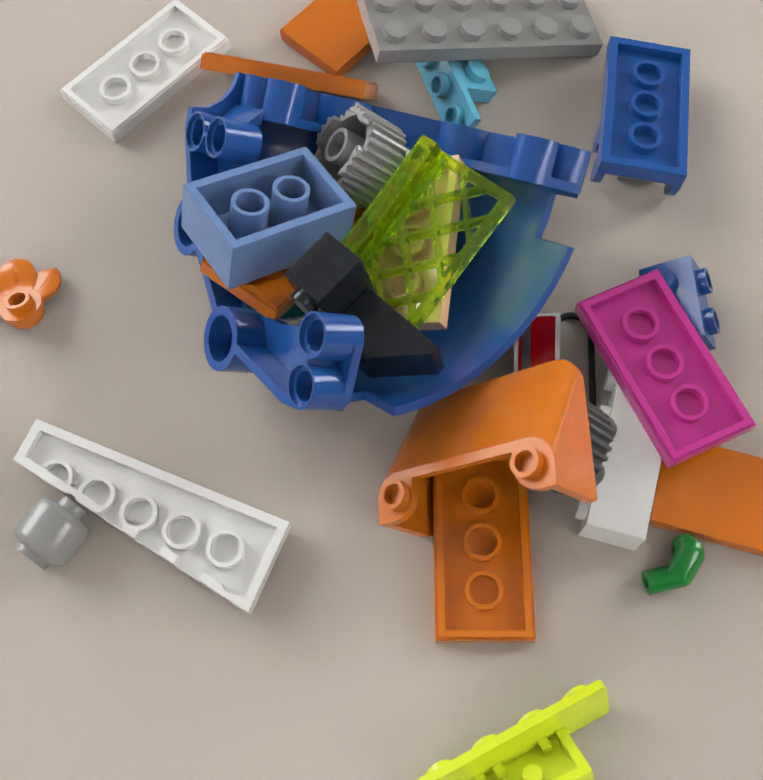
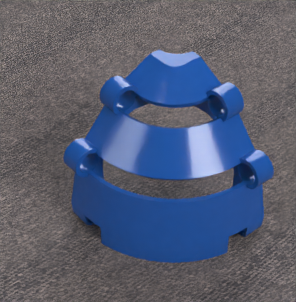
[174,72,592,416]

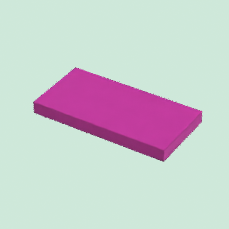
[574,269,756,469]

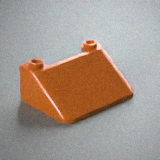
[378,359,598,538]

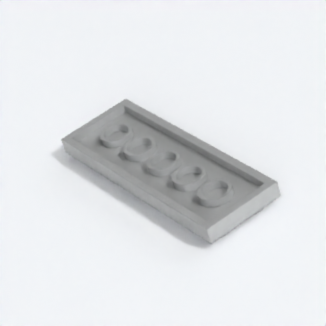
[357,0,603,63]

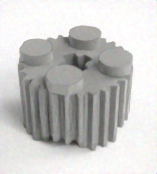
[316,103,413,211]

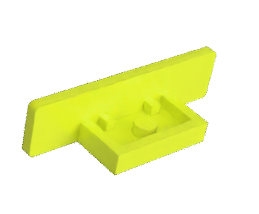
[417,680,609,780]

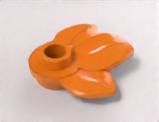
[0,259,61,329]

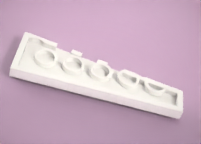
[13,419,291,614]

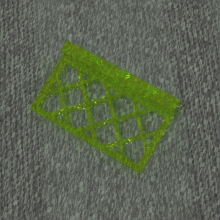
[341,135,516,330]

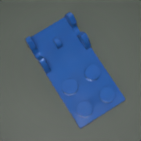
[590,36,690,196]

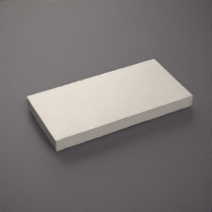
[59,0,231,143]

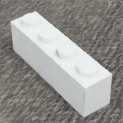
[574,368,662,551]

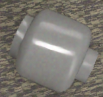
[14,496,89,570]

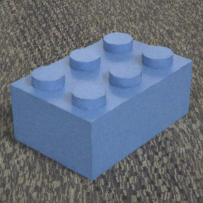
[181,147,357,290]

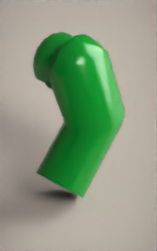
[641,534,705,595]

